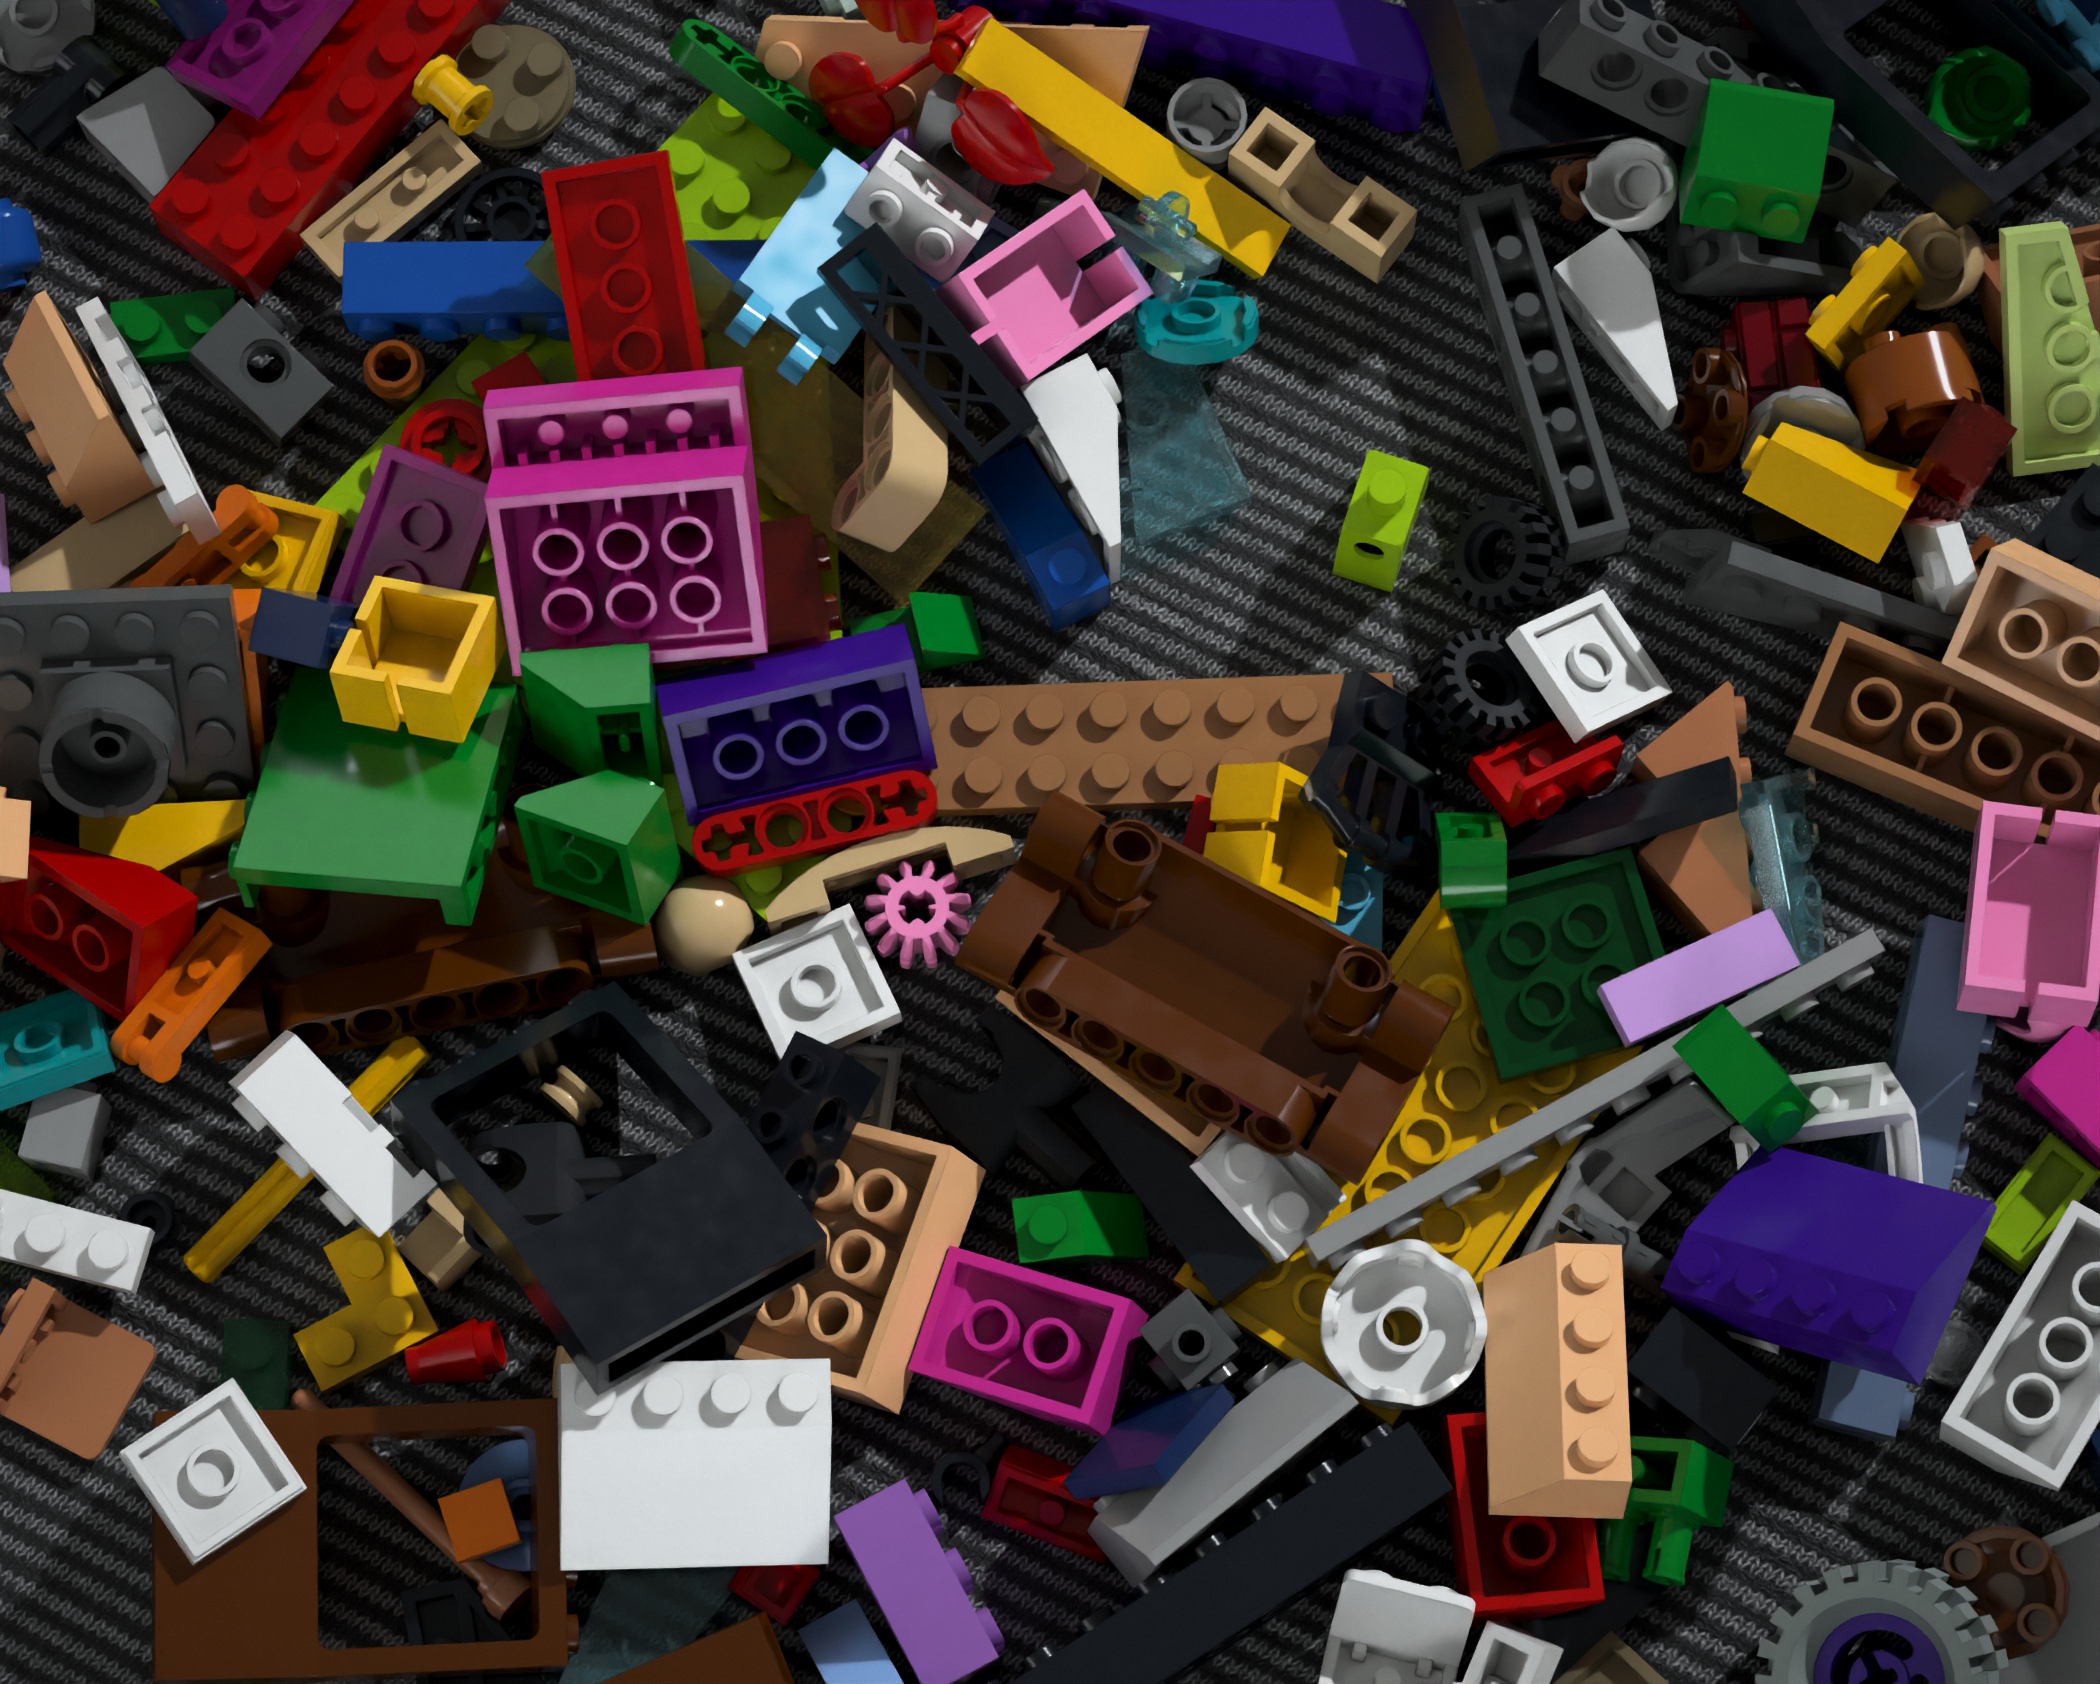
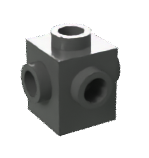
[1138,1288,1243,1393]

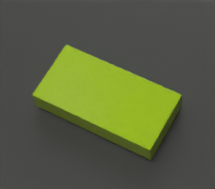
[1981,1133,2100,1276]

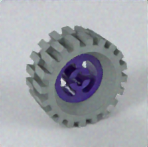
[1755,1559,2009,1684]

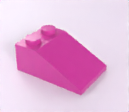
[908,1246,1149,1437]

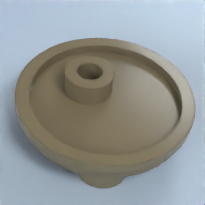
[455,24,576,150]

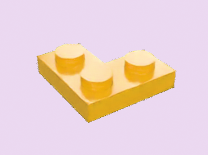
[293,1227,441,1396]

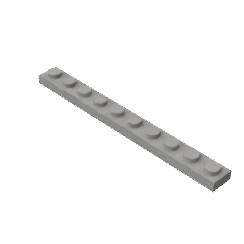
[1301,928,1885,1271]

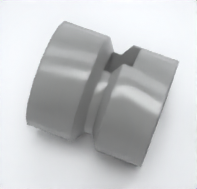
[1166,77,1248,179]

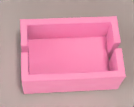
[934,189,1154,389]
[1956,801,2100,1027]

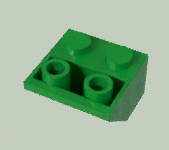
[519,643,663,785]

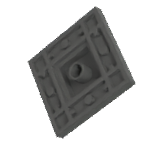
[0,584,259,822]

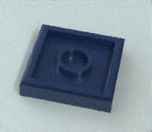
[1063,1384,1235,1500]

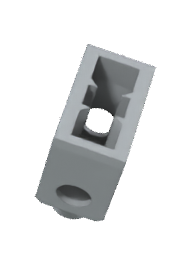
[77,66,225,204]

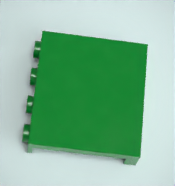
[228,666,527,926]

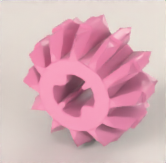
[864,860,972,969]

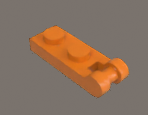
[128,484,279,588]
[110,907,273,1083]

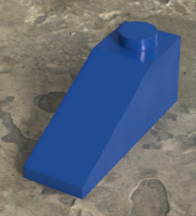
[970,442,1110,633]

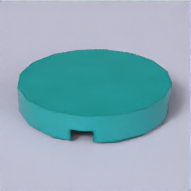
[1134,280,1259,365]

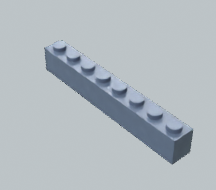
[1807,914,1996,1444]

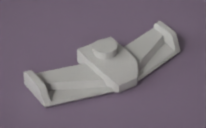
[1519,1077,1737,1258]

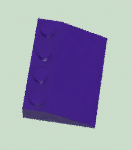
[1661,1145,1997,1386]

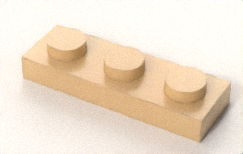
[299,119,484,286]

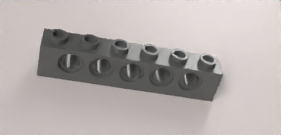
[1538,0,1898,228]
[1456,183,1630,566]

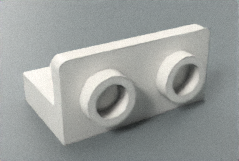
[844,138,995,283]

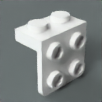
[1318,1569,1476,1684]

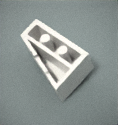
[228,1030,438,1238]

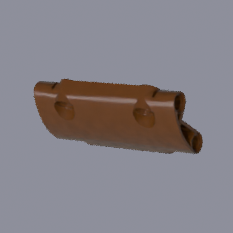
[180,783,661,1062]
[954,790,1456,1186]

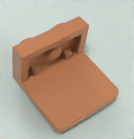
[0,1277,157,1461]

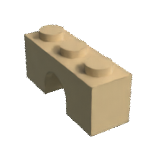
[1227,106,1418,284]

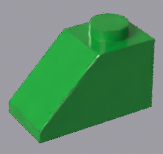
[1672,1003,1819,1154]
[1011,1191,1149,1274]

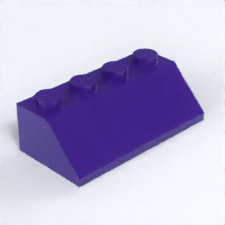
[655,623,938,826]

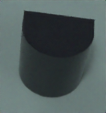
[1744,507,1819,563]

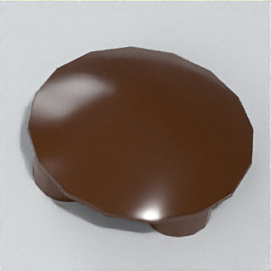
[1671,347,1748,474]
[1940,1525,2070,1660]

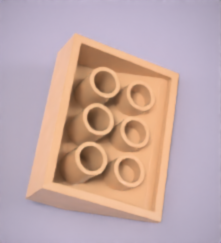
[734,1122,986,1415]

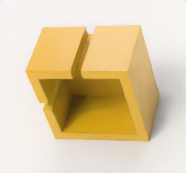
[329,575,507,744]
[1202,762,1347,924]

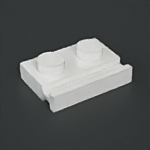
[1189,1131,1348,1264]

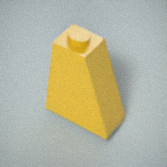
[1742,422,1927,564]

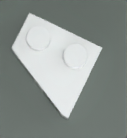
[1900,516,1978,618]

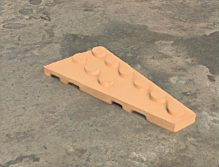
[754,15,1150,201]

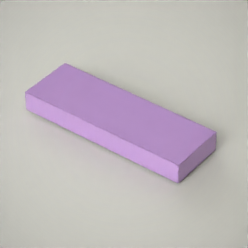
[1596,908,1801,1048]

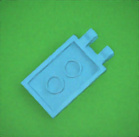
[724,147,879,386]

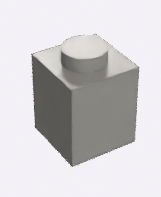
[18,1081,112,1181]

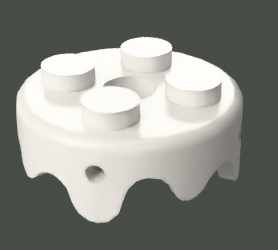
[1320,1239,1487,1410]

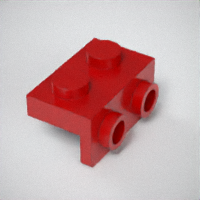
[1467,718,1625,828]

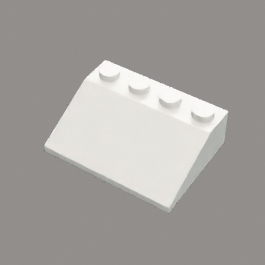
[557,1358,832,1571]

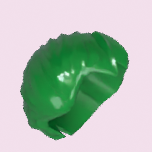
[1924,45,2033,152]

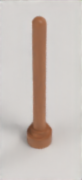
[291,1389,531,1625]

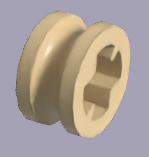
[539,1065,604,1128]

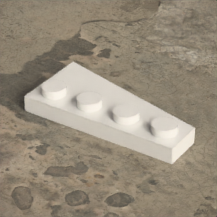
[75,296,222,545]

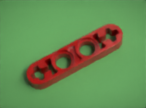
[692,770,938,878]

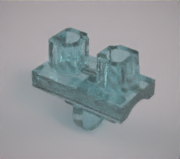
[1101,191,1223,304]

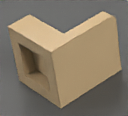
[399,1188,482,1294]

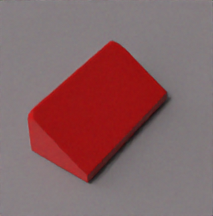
[981,1444,1107,1564]

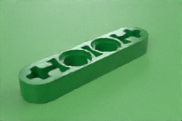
[668,19,874,171]

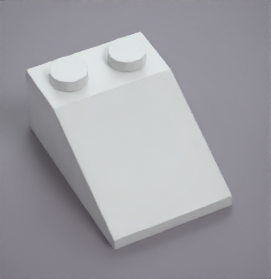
[1020,353,1122,585]

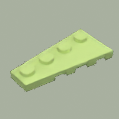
[1999,221,2100,477]

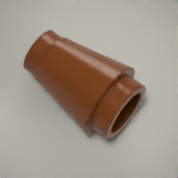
[362,339,425,411]

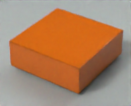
[437,1477,523,1564]

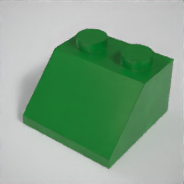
[1678,78,1834,244]
[514,770,683,926]

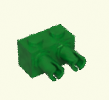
[1596,1436,1734,1587]

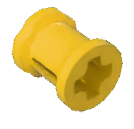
[412,54,495,136]

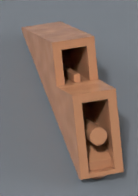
[1630,680,1762,995]

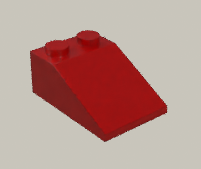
[0,835,198,1023]

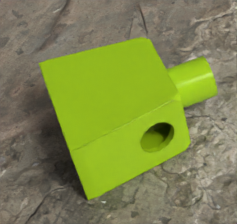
[1332,449,1429,593]

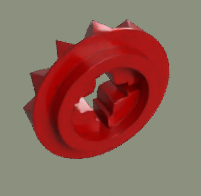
[400,398,492,481]

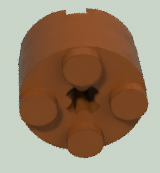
[1844,322,1987,456]

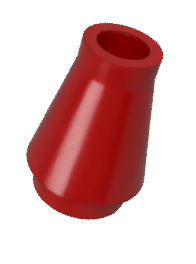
[405,1317,507,1386]

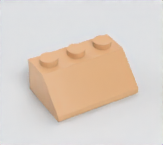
[3,290,156,525]

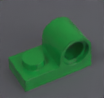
[1435,812,1507,909]

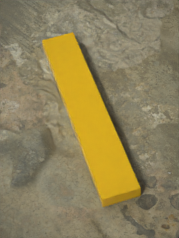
[954,17,1291,279]

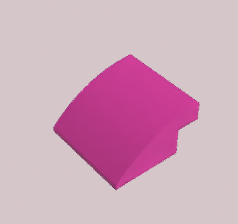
[483,366,768,676]

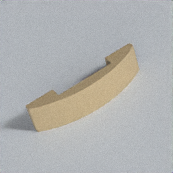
[765,826,1015,937]

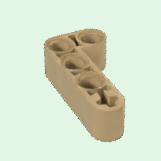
[831,306,948,552]

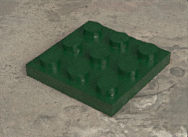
[1445,846,1688,1085]

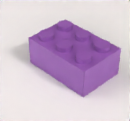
[833,1478,1006,1684]

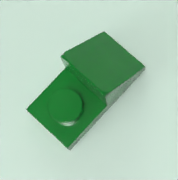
[848,592,985,674]

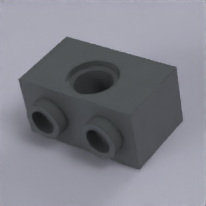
[188,298,334,448]

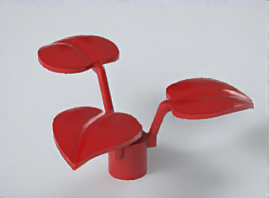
[809,0,1057,185]

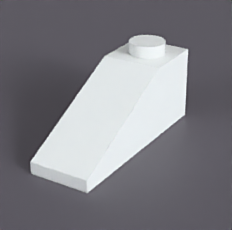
[1551,227,1678,431]

